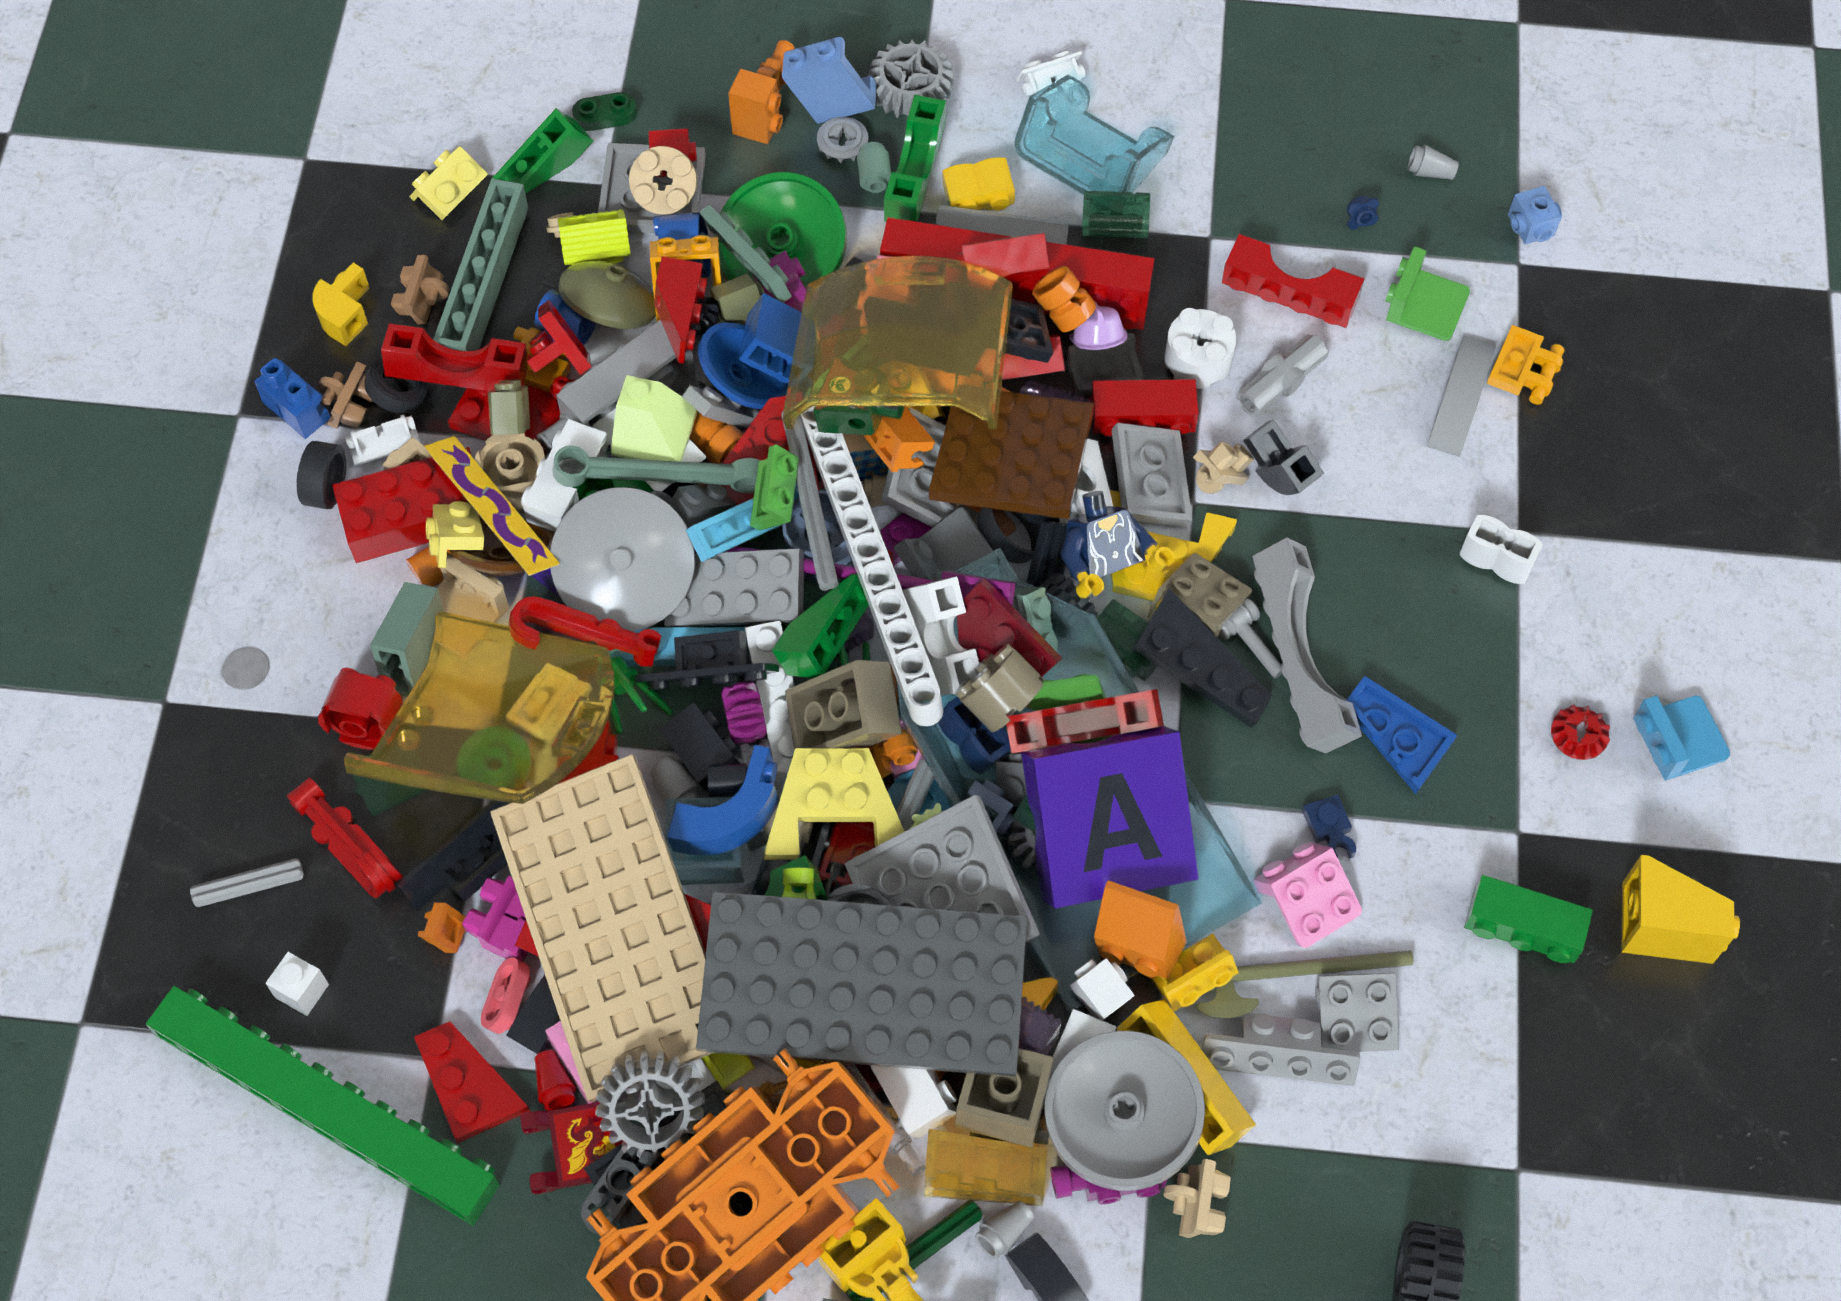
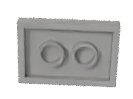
[1112,423,1193,527]

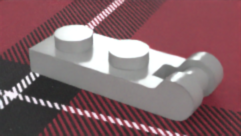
[682,386,759,429]

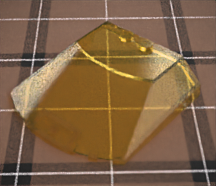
[783,256,1013,429]
[344,611,614,804]

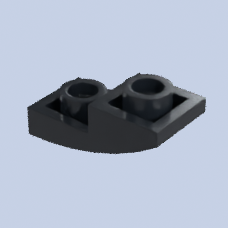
[506,975,560,1054]
[1004,1233,1089,1301]

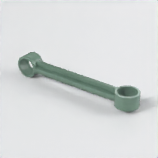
[552,446,761,493]

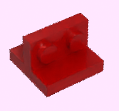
[527,300,592,375]

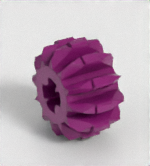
[721,681,767,744]

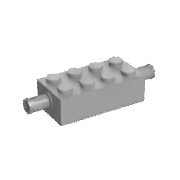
[537,320,704,453]

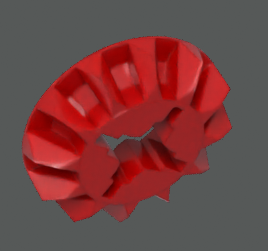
[1551,704,1610,760]

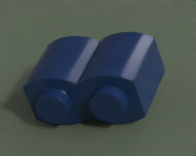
[938,697,1011,774]

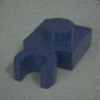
[1302,795,1356,858]

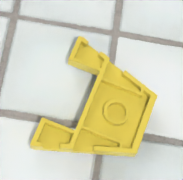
[763,748,905,860]

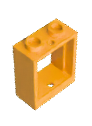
[650,235,722,325]

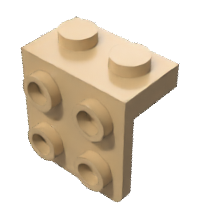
[436,552,509,658]

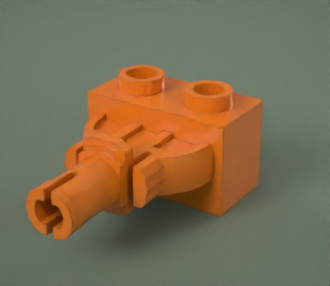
[728,40,795,144]

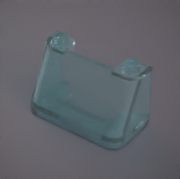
[1014,74,1175,209]

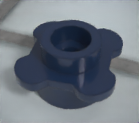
[1347,196,1379,230]

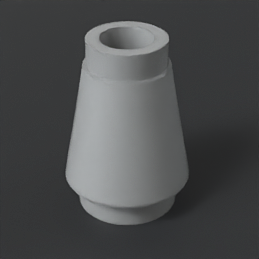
[1407,144,1459,180]
[975,1201,1034,1259]

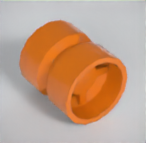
[1032,266,1096,332]
[689,412,743,464]

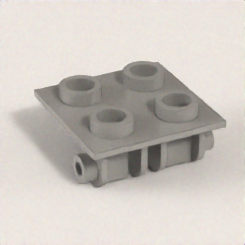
[1315,973,1399,1052]

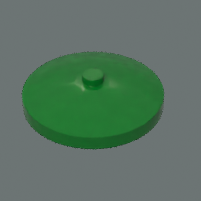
[714,172,847,293]

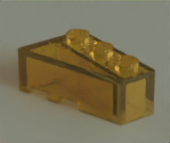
[924,1129,1047,1206]

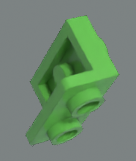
[750,444,799,531]

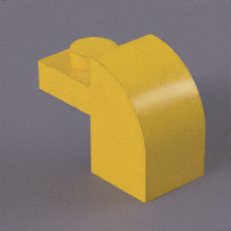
[313,263,370,346]

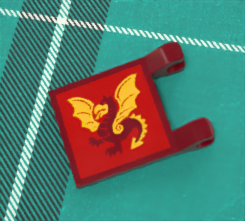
[520,1102,626,1195]

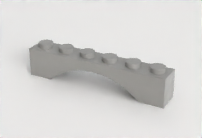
[1252,538,1362,753]

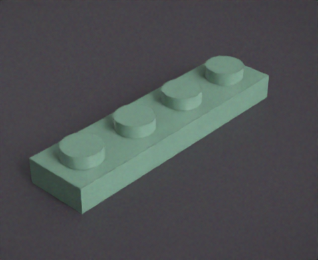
[699,204,792,303]

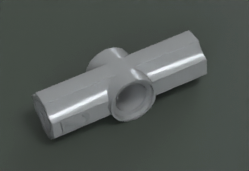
[1236,334,1329,416]

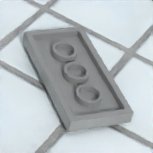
[665,548,804,628]

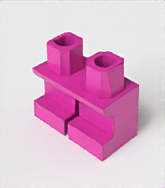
[462,876,529,962]

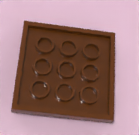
[928,385,1094,519]

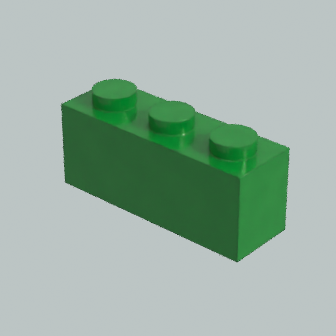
[1464,875,1593,963]

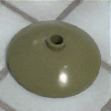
[558,261,656,329]

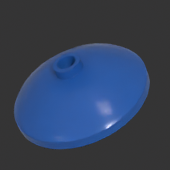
[698,322,792,409]

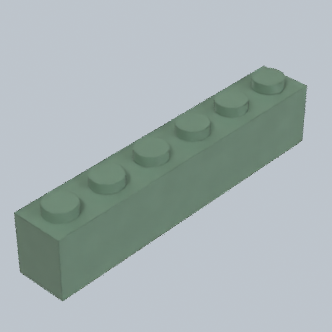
[433,178,529,351]

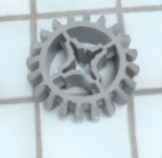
[868,39,954,118]
[596,1050,705,1159]

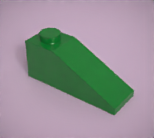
[492,108,594,194]
[772,574,869,678]

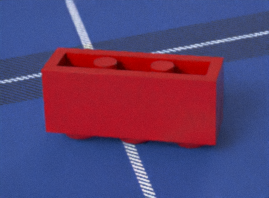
[1091,379,1199,436]

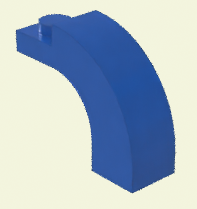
[667,745,779,855]

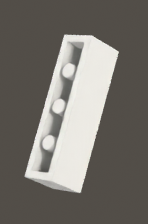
[870,1065,957,1138]

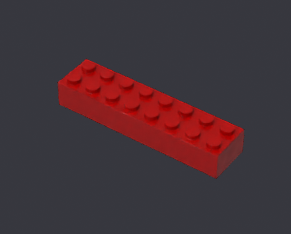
[880,217,1155,330]

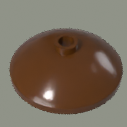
[449,517,554,576]

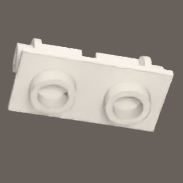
[1016,51,1085,97]
[345,414,421,466]

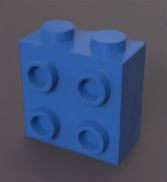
[739,293,823,390]

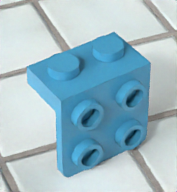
[1633,695,1730,781]

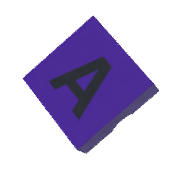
[1021,726,1199,908]

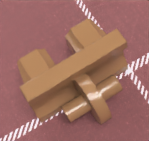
[391,255,450,324]
[317,361,372,429]

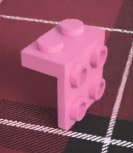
[1252,842,1362,948]

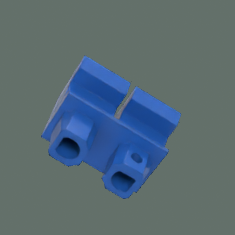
[254,358,330,439]

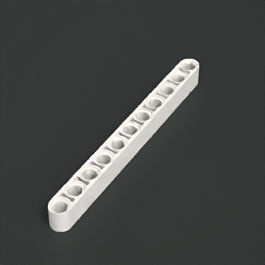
[801,398,944,726]

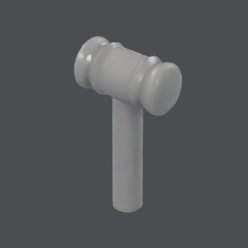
[1218,599,1283,679]

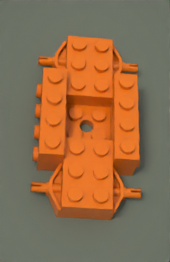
[586,1048,900,1301]

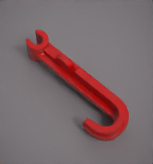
[508,596,661,667]
[286,777,404,898]

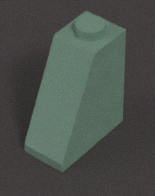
[370,582,444,699]

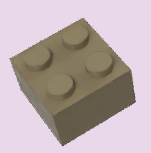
[955,1048,1054,1148]

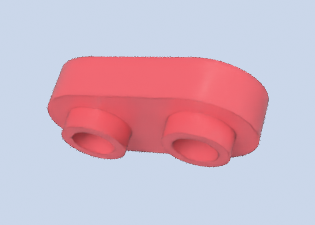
[481,957,531,1034]

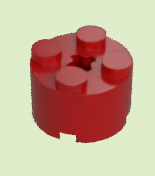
[318,667,404,750]

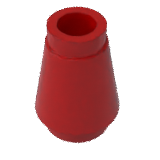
[534,1050,576,1111]

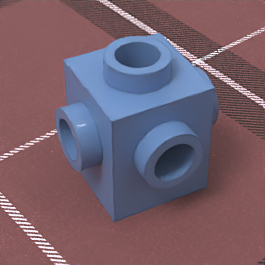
[1508,186,1562,245]

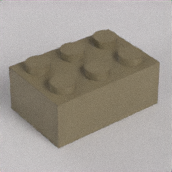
[785,660,902,750]

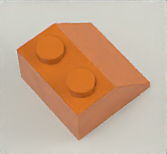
[1094,880,1187,979]

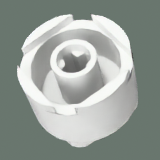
[1164,308,1236,389]

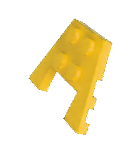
[1110,490,1237,601]

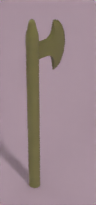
[1195,950,1413,1018]

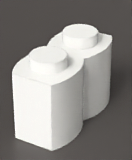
[1459,515,1543,584]

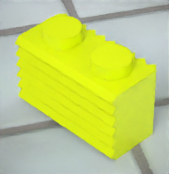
[557,209,631,266]

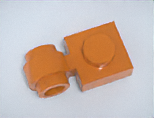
[867,729,917,778]

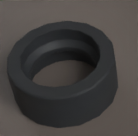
[297,441,346,509]

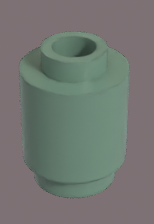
[857,142,891,193]

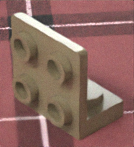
[1147,553,1252,638]

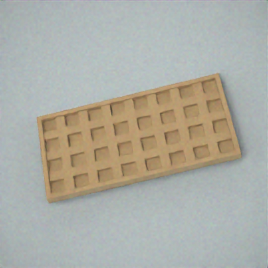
[490,754,713,1102]

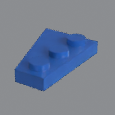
[1347,676,1457,794]

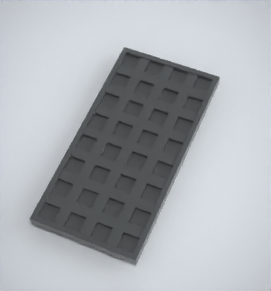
[696,892,1027,1077]

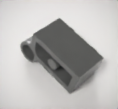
[651,484,737,528]

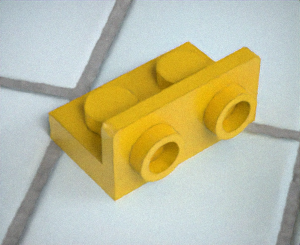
[1150,933,1239,1012]

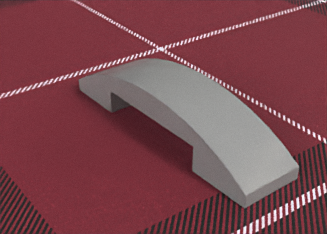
[1427,335,1496,457]

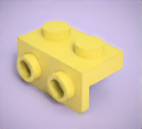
[409,146,488,220]
[426,501,484,568]

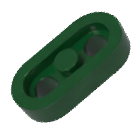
[572,92,637,131]

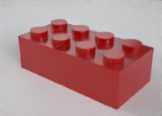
[332,447,481,563]

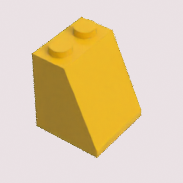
[1622,855,1740,964]

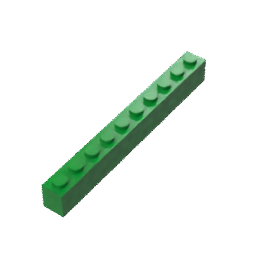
[146,986,500,1226]

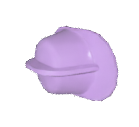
[1069,302,1127,350]

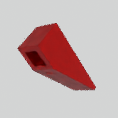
[654,256,707,363]

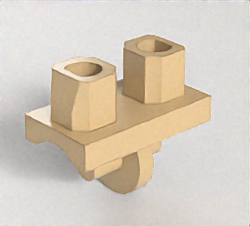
[1193,442,1254,494]
[1164,1159,1231,1238]

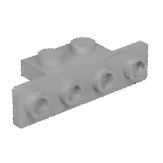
[936,205,1069,245]
[1202,1013,1360,1086]

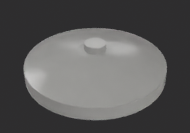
[550,487,695,631]
[1045,1031,1205,1191]

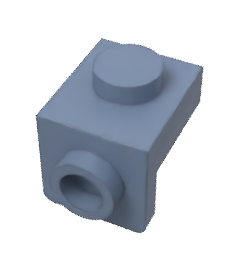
[967,780,1016,836]

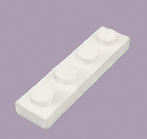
[745,620,794,769]

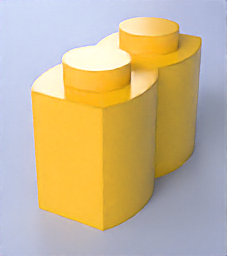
[942,157,1015,211]

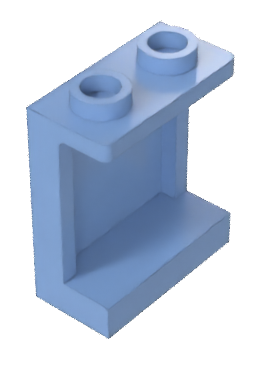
[782,37,877,124]

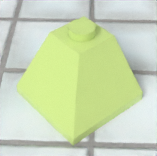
[611,375,698,462]

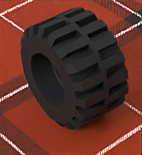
[1392,1220,1465,1301]

